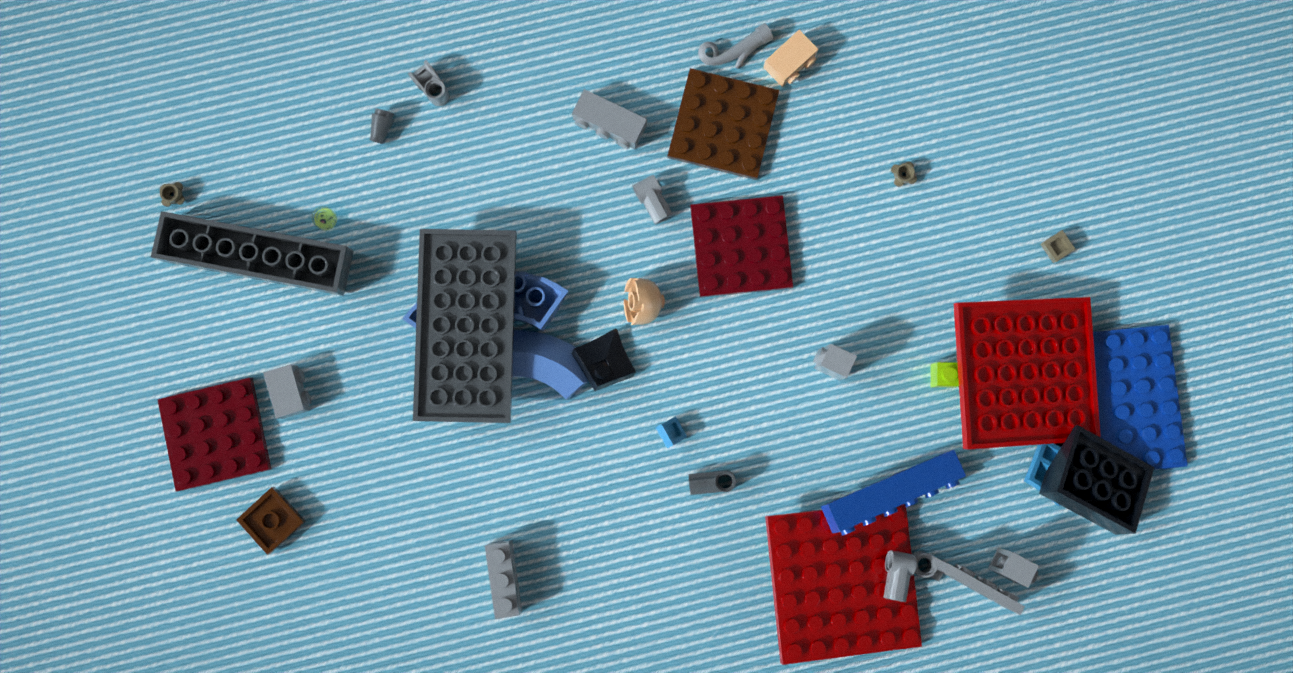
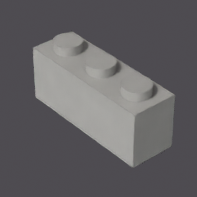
[572,89,647,149]
[485,540,522,619]

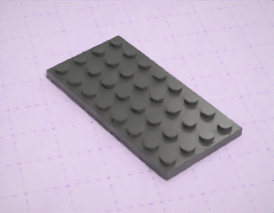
[413,229,517,423]

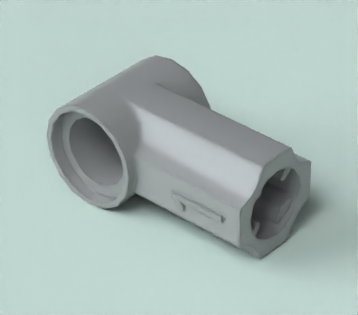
[632,175,673,225]
[884,550,917,602]

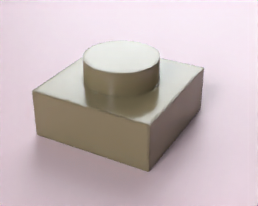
[1040,230,1075,263]

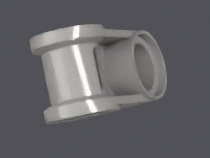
[408,60,450,106]

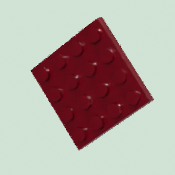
[690,195,793,298]
[157,377,272,492]

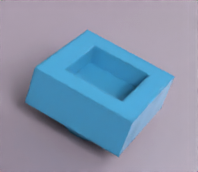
[656,416,687,448]

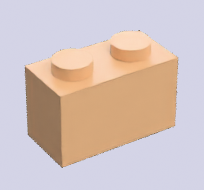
[763,30,818,87]

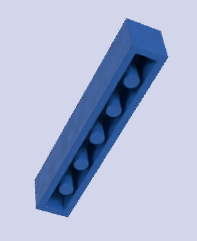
[821,449,966,536]

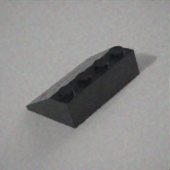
[1039,425,1154,535]

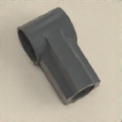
[688,470,736,495]

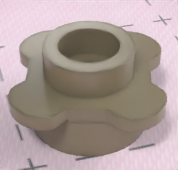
[891,161,917,187]
[160,182,185,207]

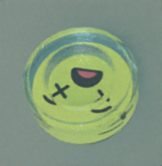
[312,206,337,231]

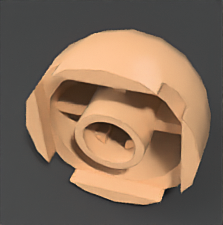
[624,278,665,325]

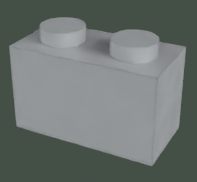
[813,344,857,381]
[263,364,311,419]
[988,548,1039,588]

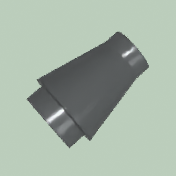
[370,108,394,144]

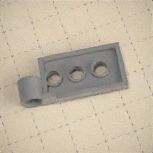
[913,551,1025,615]

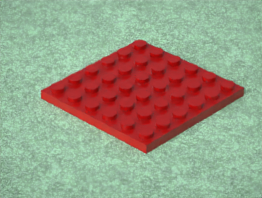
[953,297,1101,450]
[765,504,922,665]

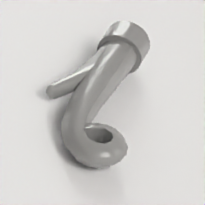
[698,23,774,69]

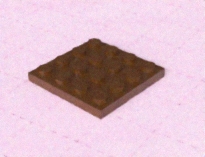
[667,68,779,180]

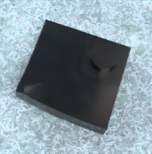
[571,328,636,391]

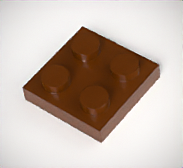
[236,487,306,555]

